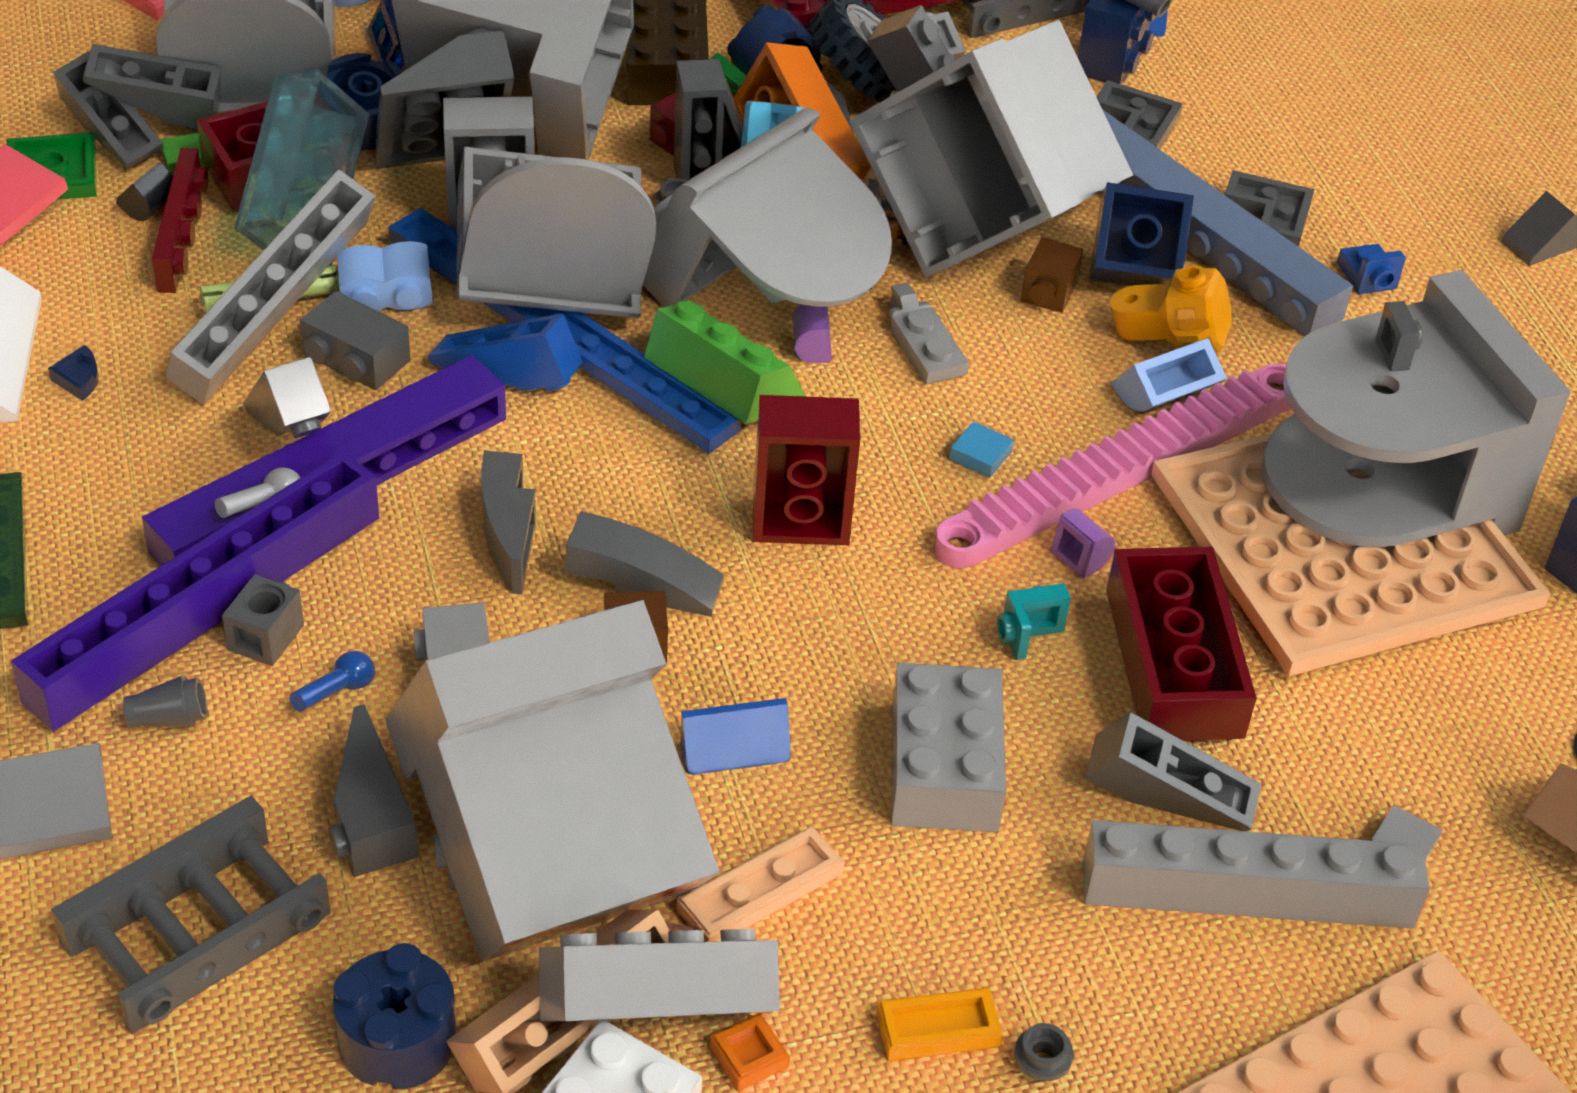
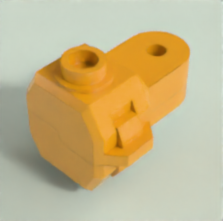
[1110,265,1232,353]

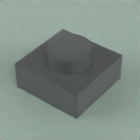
[1375,301,1422,371]

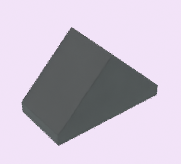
[1501,191,1577,266]

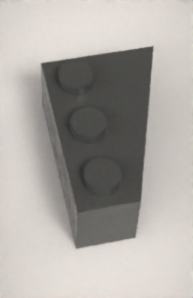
[674,59,743,180]

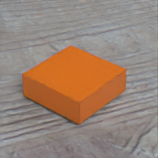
[709,1012,790,1092]

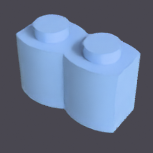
[337,241,433,311]

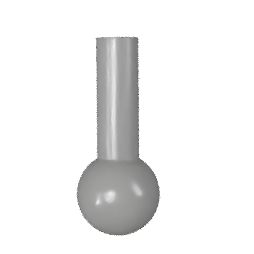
[215,467,301,518]

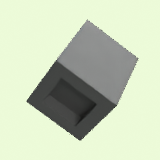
[222,574,304,666]

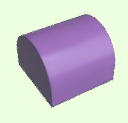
[793,304,832,363]
[1050,509,1116,579]

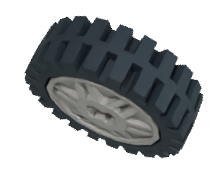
[810,0,898,103]

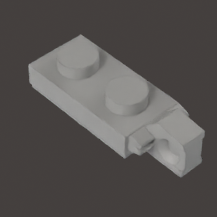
[889,283,969,384]

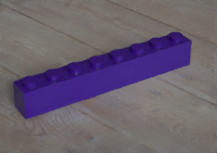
[142,355,506,566]
[11,452,380,732]

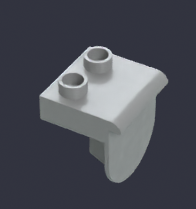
[156,0,336,114]
[643,108,892,307]
[456,147,656,318]

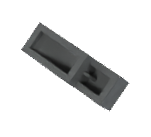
[481,450,536,594]
[566,511,724,617]

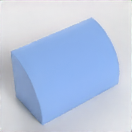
[1111,338,1227,412]

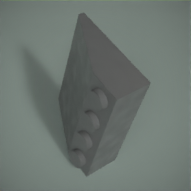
[375,28,514,169]

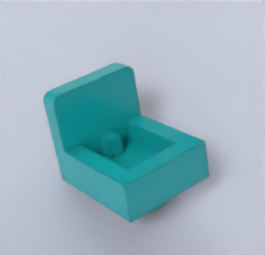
[997,583,1071,660]

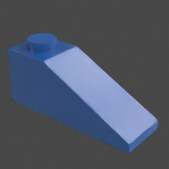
[428,314,583,391]

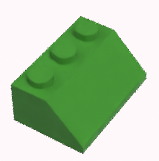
[644,301,806,424]

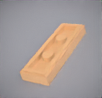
[676,826,845,942]

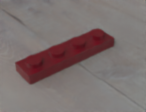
[152,148,208,293]

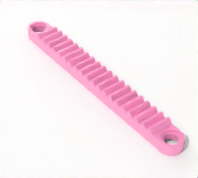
[934,364,1291,568]

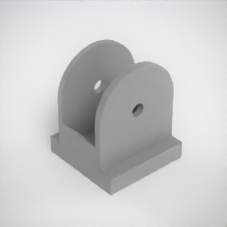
[1262,270,1571,547]

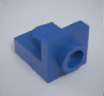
[1337,244,1406,294]

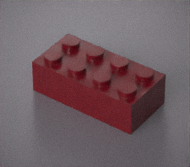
[1106,546,1257,741]

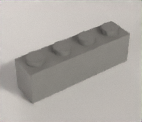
[539,929,780,1021]

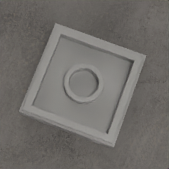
[0,743,113,859]

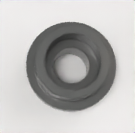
[1014,1023,1074,1081]

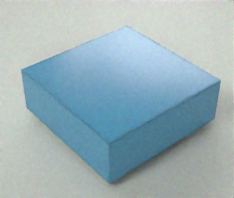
[949,421,1014,478]

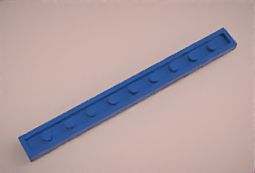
[388,208,741,454]

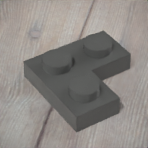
[1097,80,1183,149]
[1225,170,1315,247]

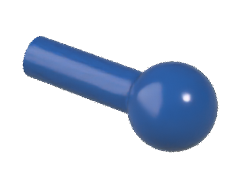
[290,650,375,712]

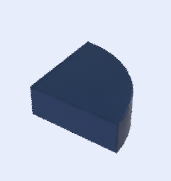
[48,345,99,401]

